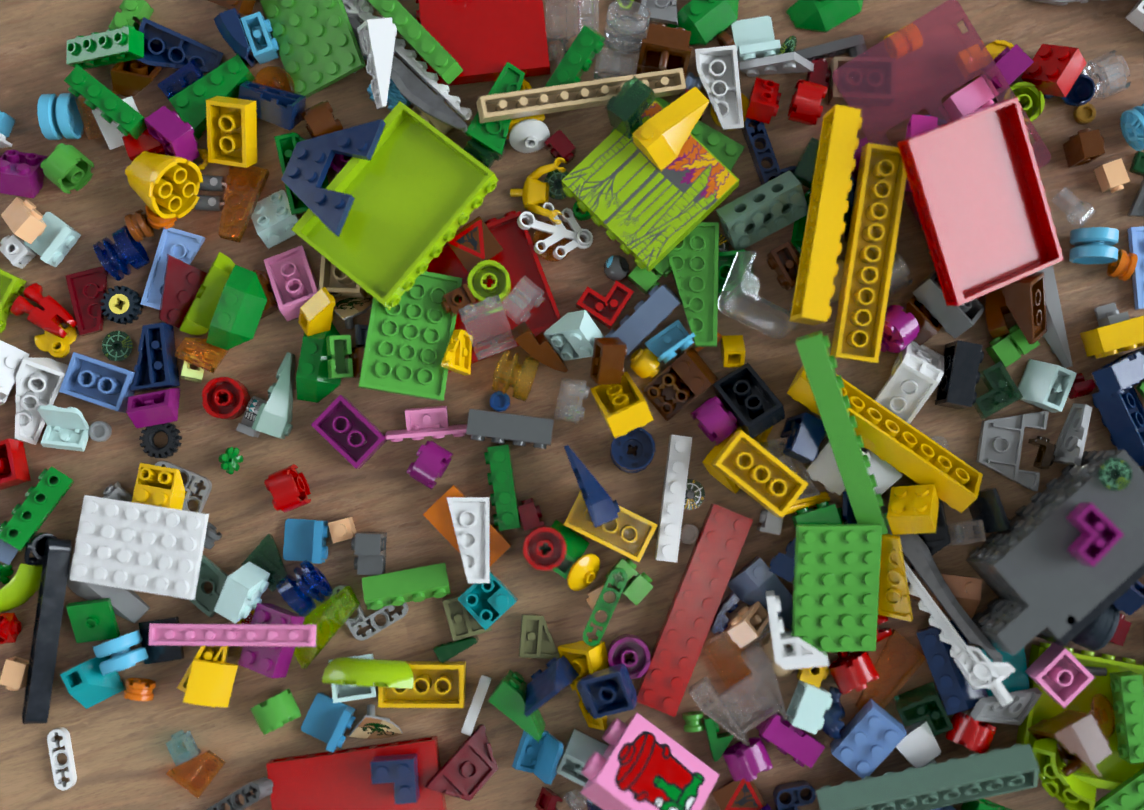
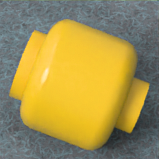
[629,348,660,379]

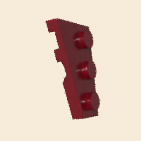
[159,254,207,328]
[65,265,108,336]

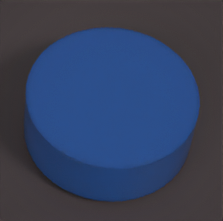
[490,391,510,412]

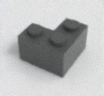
[351,532,387,575]

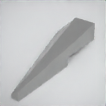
[1038,265,1073,368]

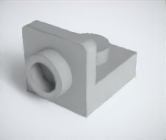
[1094,303,1130,328]
[103,481,133,502]

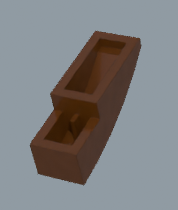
[985,287,1011,338]
[511,321,568,373]

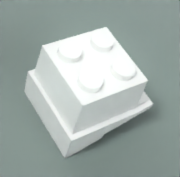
[0,340,30,406]

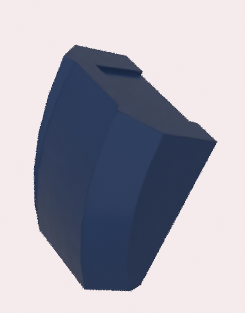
[214,8,258,67]
[577,663,637,719]

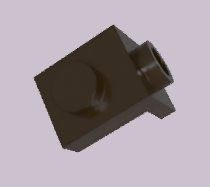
[1028,436,1056,469]

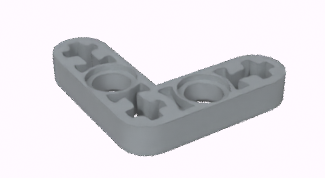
[155,461,212,513]
[331,585,408,641]

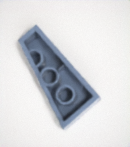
[604,285,682,358]

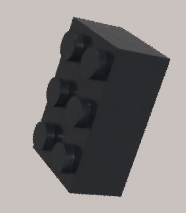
[935,340,984,409]
[713,362,786,439]

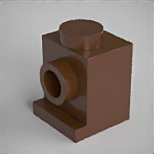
[441,283,476,317]

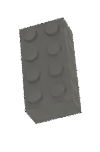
[466,409,554,449]

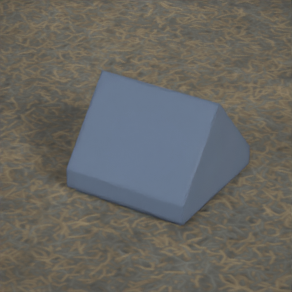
[355,324,369,347]

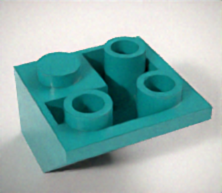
[458,572,518,630]
[60,655,126,709]

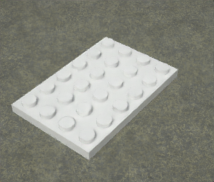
[69,495,209,600]

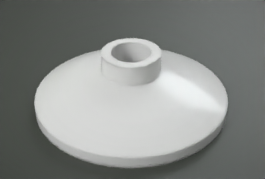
[509,119,550,153]

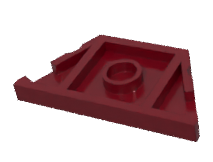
[425,724,498,801]

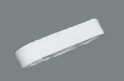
[461,675,492,736]
[47,727,77,790]

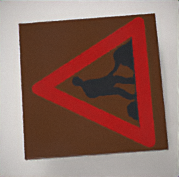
[447,216,503,273]
[712,779,766,810]

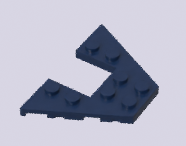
[281,119,386,237]

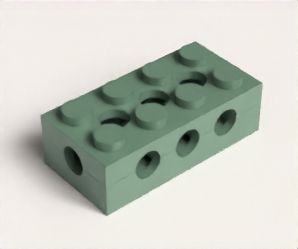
[716,170,808,250]

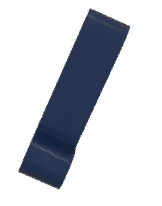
[742,118,803,185]
[773,780,816,810]

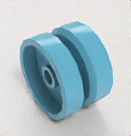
[37,93,84,140]
[1069,227,1119,265]
[93,630,149,675]

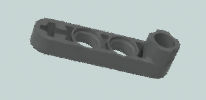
[794,34,869,62]
[206,777,274,810]

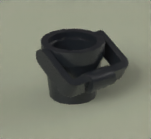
[24,532,57,565]

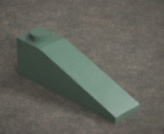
[251,352,296,439]

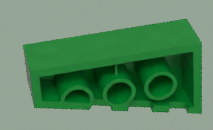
[169,54,255,139]

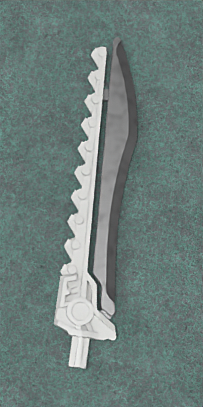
[342,0,472,132]
[881,506,1015,707]

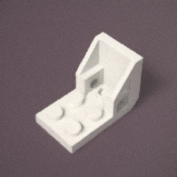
[874,341,944,424]
[766,590,829,670]

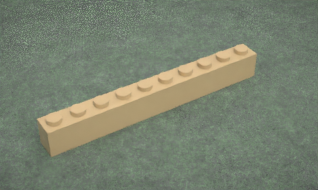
[476,68,686,123]

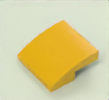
[183,658,238,707]

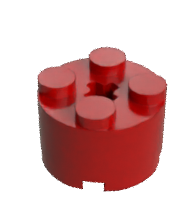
[788,79,828,126]
[202,377,250,420]
[264,464,311,513]
[523,526,567,571]
[828,651,880,695]
[945,712,997,754]

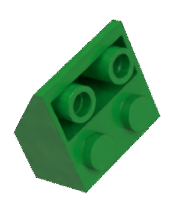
[539,519,590,579]

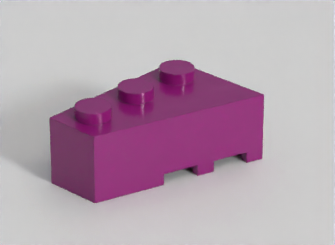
[756,707,825,768]

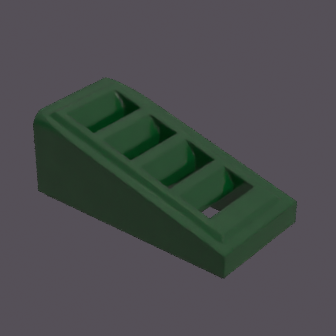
[433,636,479,663]

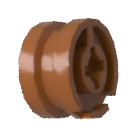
[125,209,154,242]

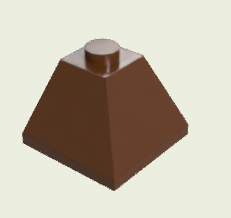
[110,59,163,97]
[906,295,943,346]

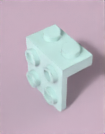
[731,16,781,62]
[248,190,299,249]
[24,212,81,267]
[38,404,89,452]

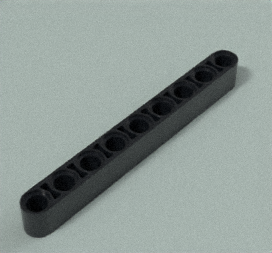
[22,538,72,724]

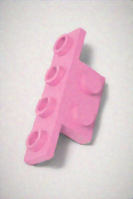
[385,406,467,442]

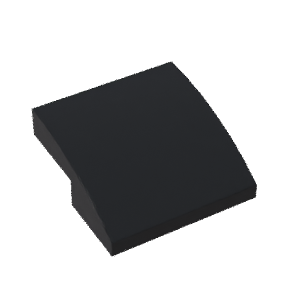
[968,488,1011,534]
[138,616,184,664]

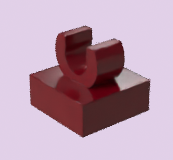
[1068,373,1096,399]
[535,787,563,810]

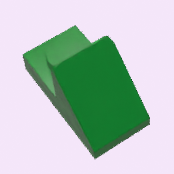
[703,714,734,762]

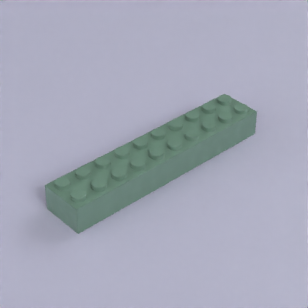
[816,744,1039,810]

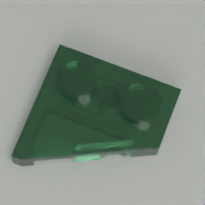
[241,534,288,592]

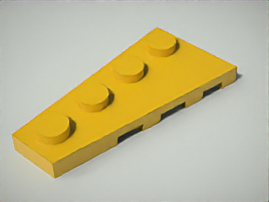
[878,534,913,622]

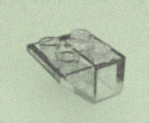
[554,378,590,424]

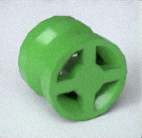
[682,711,705,732]

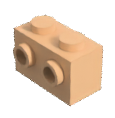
[1,197,47,244]
[727,601,769,649]

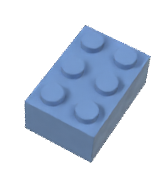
[59,352,135,413]
[830,699,907,779]

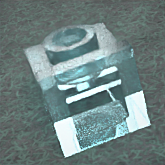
[165,729,201,766]

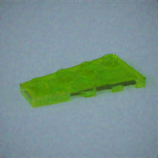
[294,586,360,669]

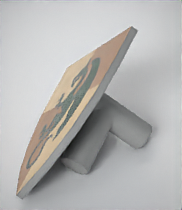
[333,294,373,329]
[349,704,403,739]

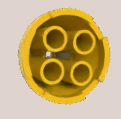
[125,151,203,219]

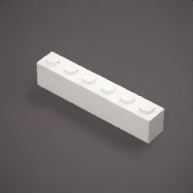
[655,435,692,563]

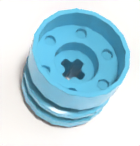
[1120,103,1144,151]

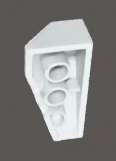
[357,17,397,109]
[695,45,744,130]
[15,357,68,445]

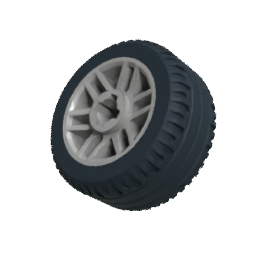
[1072,604,1120,651]

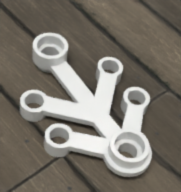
[517,202,593,260]

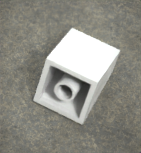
[805,436,871,496]

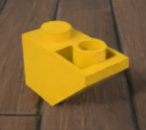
[298,287,336,336]

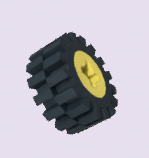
[101,286,143,325]

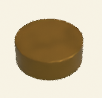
[1073,103,1096,125]

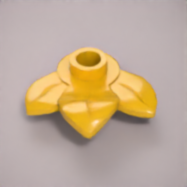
[34,324,77,358]

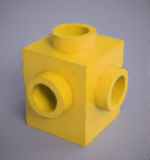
[796,666,829,688]

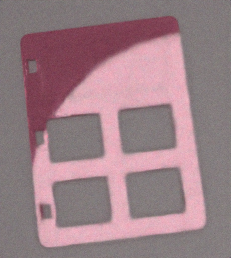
[832,0,1051,229]

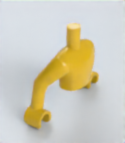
[510,157,567,225]

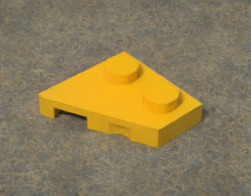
[441,329,472,375]

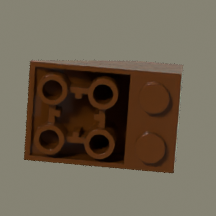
[641,348,718,421]

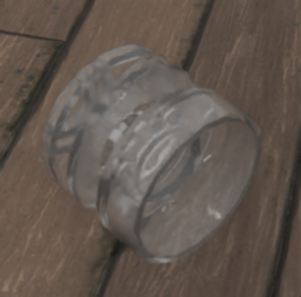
[604,0,651,54]

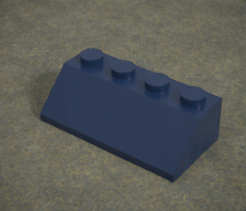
[1092,386,1144,467]
[916,620,989,715]

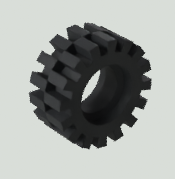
[139,422,182,458]

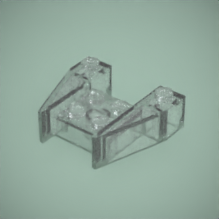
[689,641,788,746]

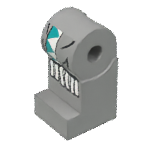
[236,396,267,438]

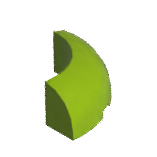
[179,252,235,335]
[0,563,42,613]
[322,657,414,688]
[1033,738,1096,810]

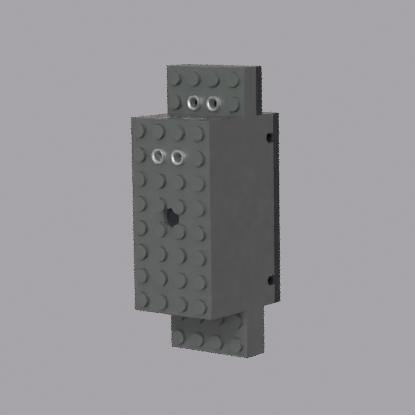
[966,449,1144,655]

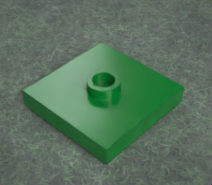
[66,598,120,643]

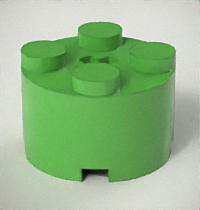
[41,143,94,194]
[250,689,302,735]

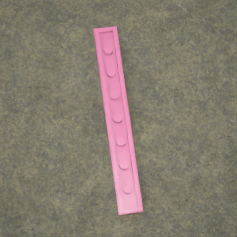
[148,623,316,647]

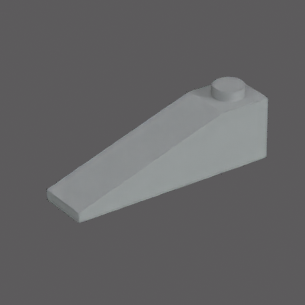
[67,563,150,623]

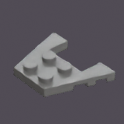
[976,411,1049,491]

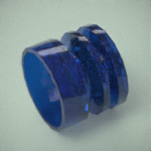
[93,225,150,281]
[276,560,333,617]

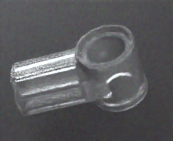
[1051,186,1095,228]

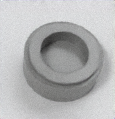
[89,421,112,442]

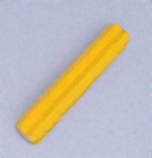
[785,492,830,515]

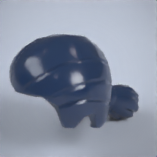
[1043,73,1096,106]
[822,687,845,739]

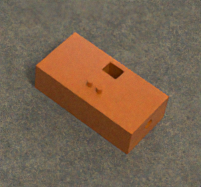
[423,485,512,566]

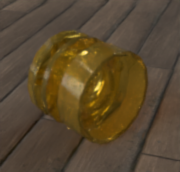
[492,349,540,402]

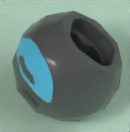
[604,255,629,281]

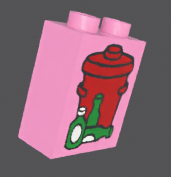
[580,713,719,810]

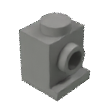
[757,508,784,535]

